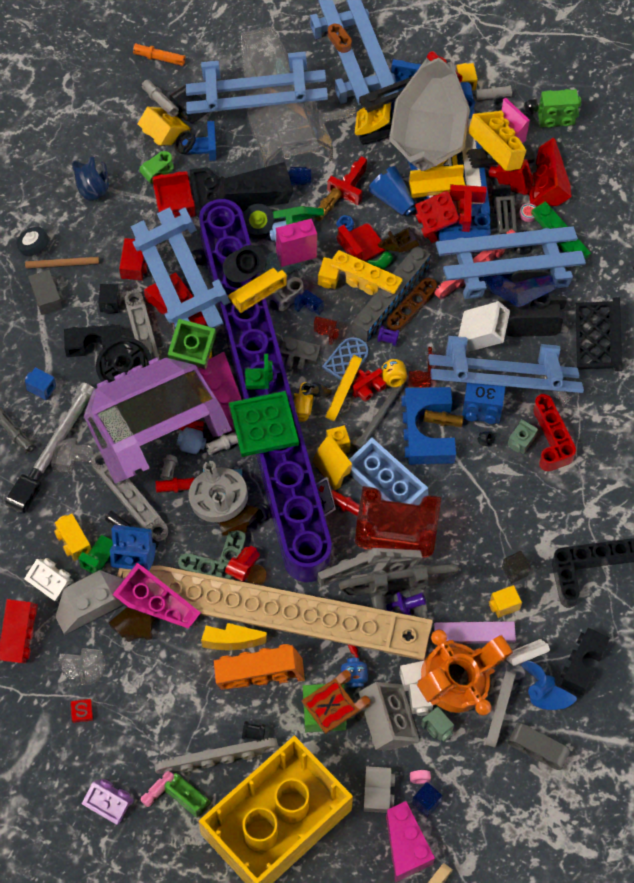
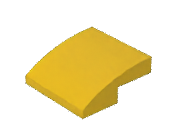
[355,102,391,135]
[313,435,352,490]

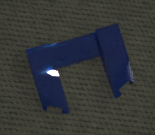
[478,273,556,307]

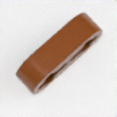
[328,23,352,53]

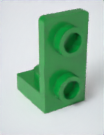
[245,354,273,389]
[78,535,113,574]

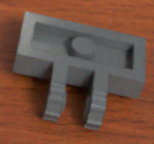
[280,337,321,373]

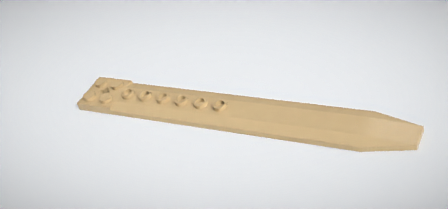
[117,566,433,661]

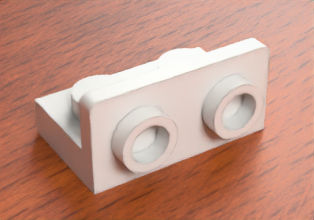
[24,558,74,601]

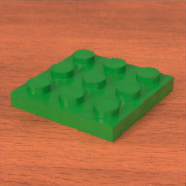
[229,391,299,457]

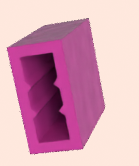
[276,219,317,267]

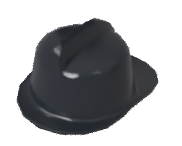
[223,245,266,282]

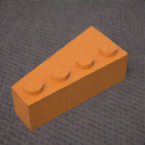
[214,644,305,690]

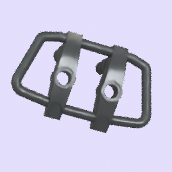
[338,564,459,619]

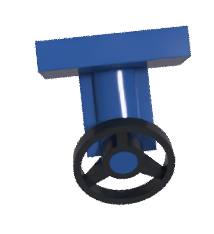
[174,121,216,161]

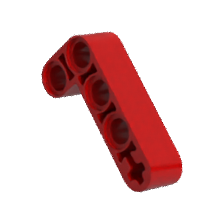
[533,394,576,471]

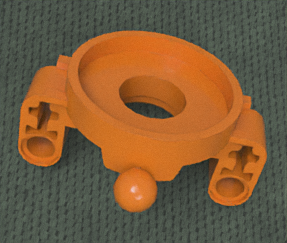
[417,629,513,716]

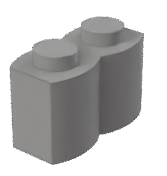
[364,766,395,813]

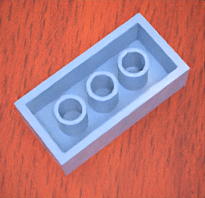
[349,438,428,522]

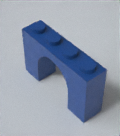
[401,387,456,465]

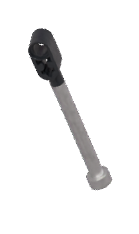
[5,383,95,514]

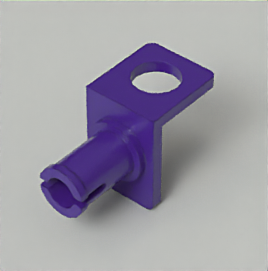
[386,592,427,616]

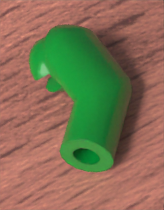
[368,251,393,269]

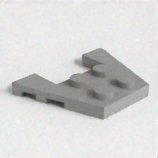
[350,548,422,588]

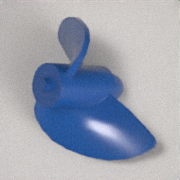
[521,661,577,710]

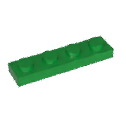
[531,201,591,259]

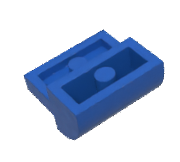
[110,525,156,571]

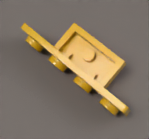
[330,250,402,295]

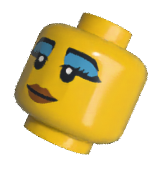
[381,359,407,387]

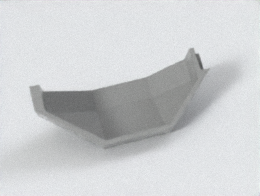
[389,58,470,171]

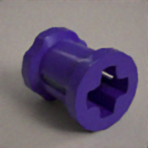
[377,326,400,347]

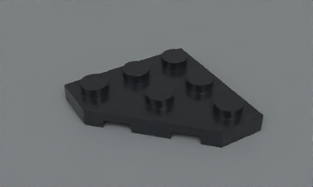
[190,167,251,218]

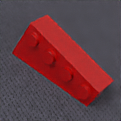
[144,272,208,326]

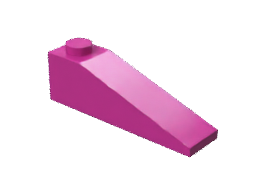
[112,563,201,629]

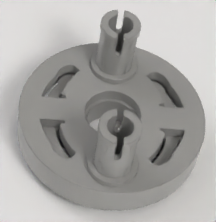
[188,461,248,522]

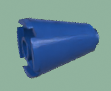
[368,166,416,216]

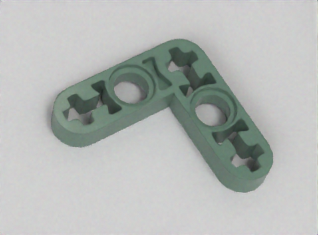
[178,530,246,580]

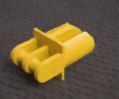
[294,382,313,422]

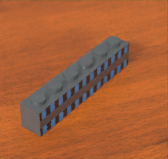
[352,246,431,342]

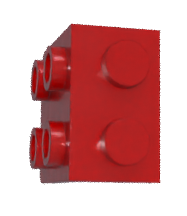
[415,191,460,243]
[336,223,386,261]

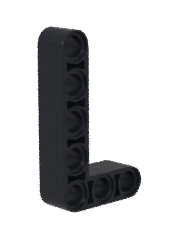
[552,538,634,608]

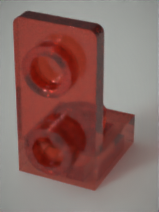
[408,346,436,388]

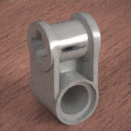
[268,277,304,311]

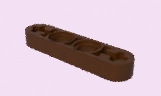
[387,278,437,332]

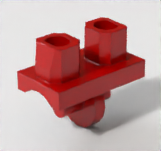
[352,368,387,402]

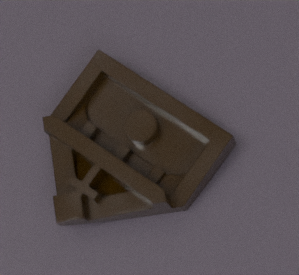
[377,227,419,252]
[217,500,260,536]
[109,607,155,642]

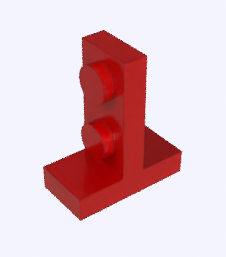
[327,156,367,206]
[449,184,487,232]

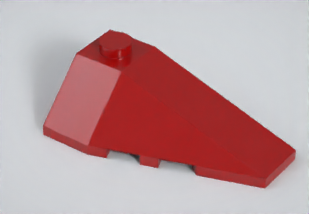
[529,138,572,206]

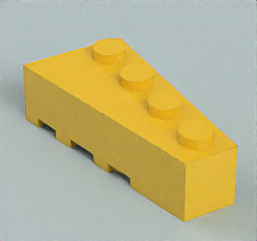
[468,111,526,171]

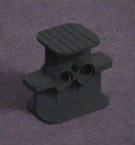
[497,270,567,337]

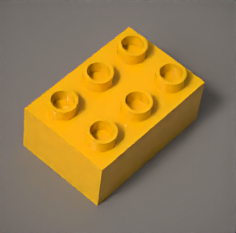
[198,735,353,883]

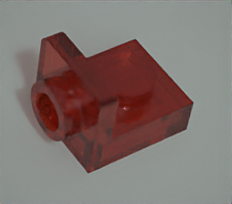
[314,316,340,345]

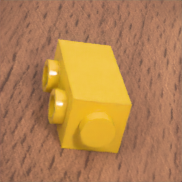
[54,514,91,562]

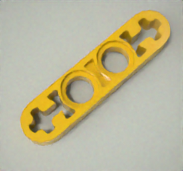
[325,355,362,421]

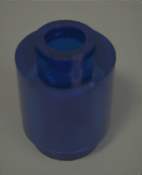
[288,167,311,185]

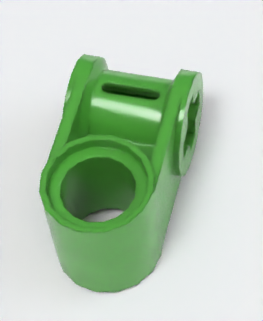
[139,151,174,184]

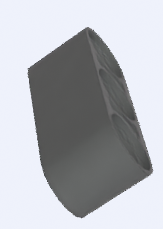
[507,723,571,770]

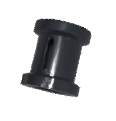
[242,721,266,741]

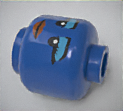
[341,658,368,688]

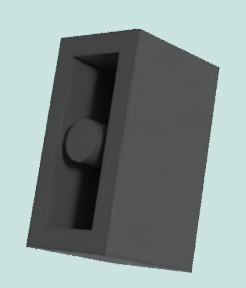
[28,270,64,315]

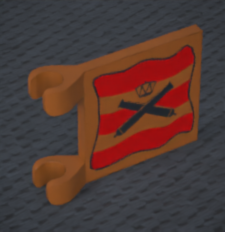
[301,670,370,734]

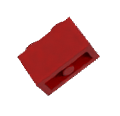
[119,238,148,281]

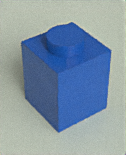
[25,367,56,400]

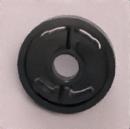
[96,338,153,394]

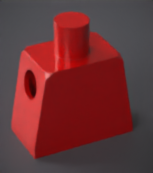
[489,159,533,195]

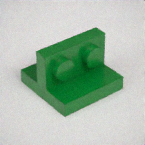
[273,206,324,225]

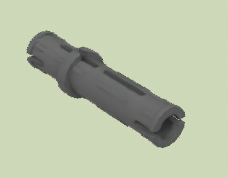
[0,407,35,454]

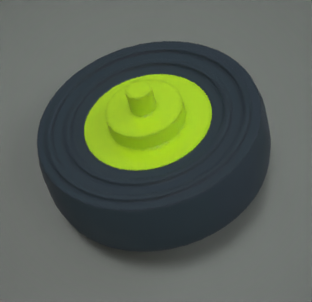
[243,204,275,237]

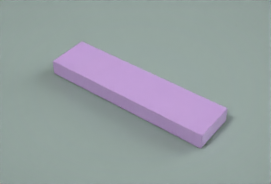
[434,622,516,644]

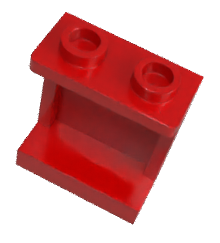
[152,171,196,218]

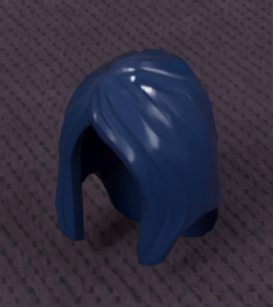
[72,157,109,201]

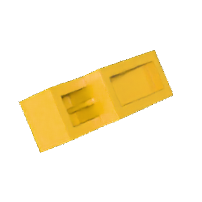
[201,623,267,650]

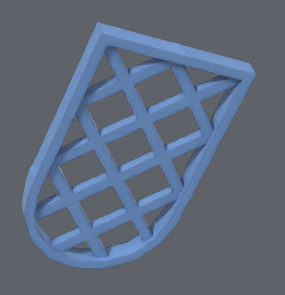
[322,337,368,380]

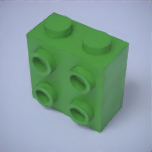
[538,89,581,127]

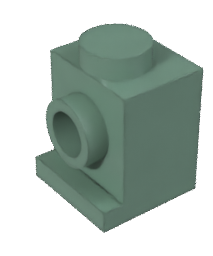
[508,419,538,454]
[421,707,454,742]

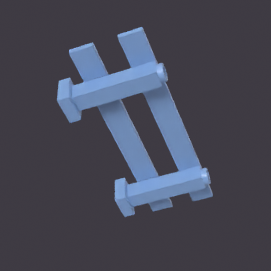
[310,0,398,105]
[186,52,328,114]
[131,207,230,328]
[436,226,586,299]
[428,336,584,393]

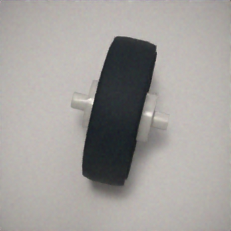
[16,227,49,256]

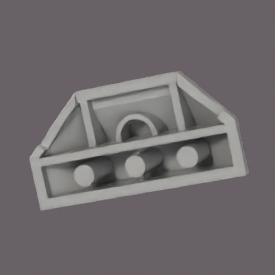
[56,570,124,635]

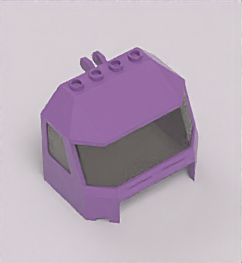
[84,357,232,483]

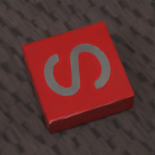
[71,699,93,723]

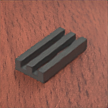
[495,196,517,234]

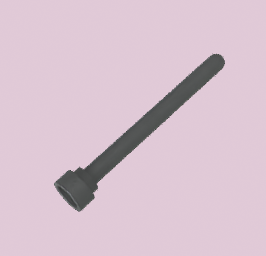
[351,383,405,452]

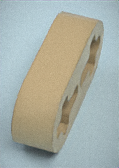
[428,863,453,883]

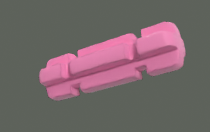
[141,771,174,807]

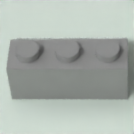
[359,682,420,750]

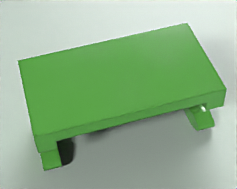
[164,773,211,818]

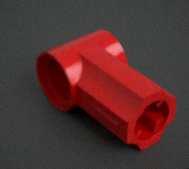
[225,546,260,582]

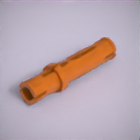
[133,43,185,66]

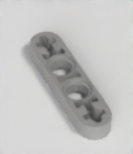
[485,671,516,747]

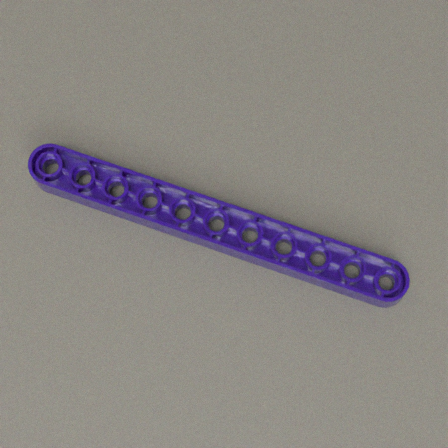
[199,199,332,582]

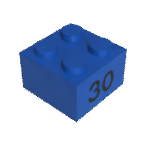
[462,383,505,424]

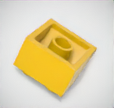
[138,107,191,146]

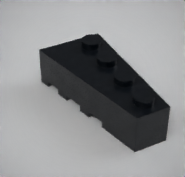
[216,162,294,206]

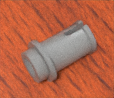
[160,455,178,480]

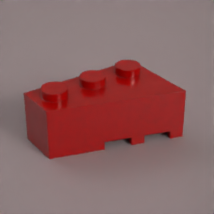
[0,599,38,664]

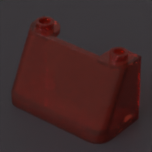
[355,486,441,557]

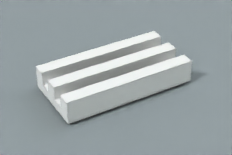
[506,639,550,666]

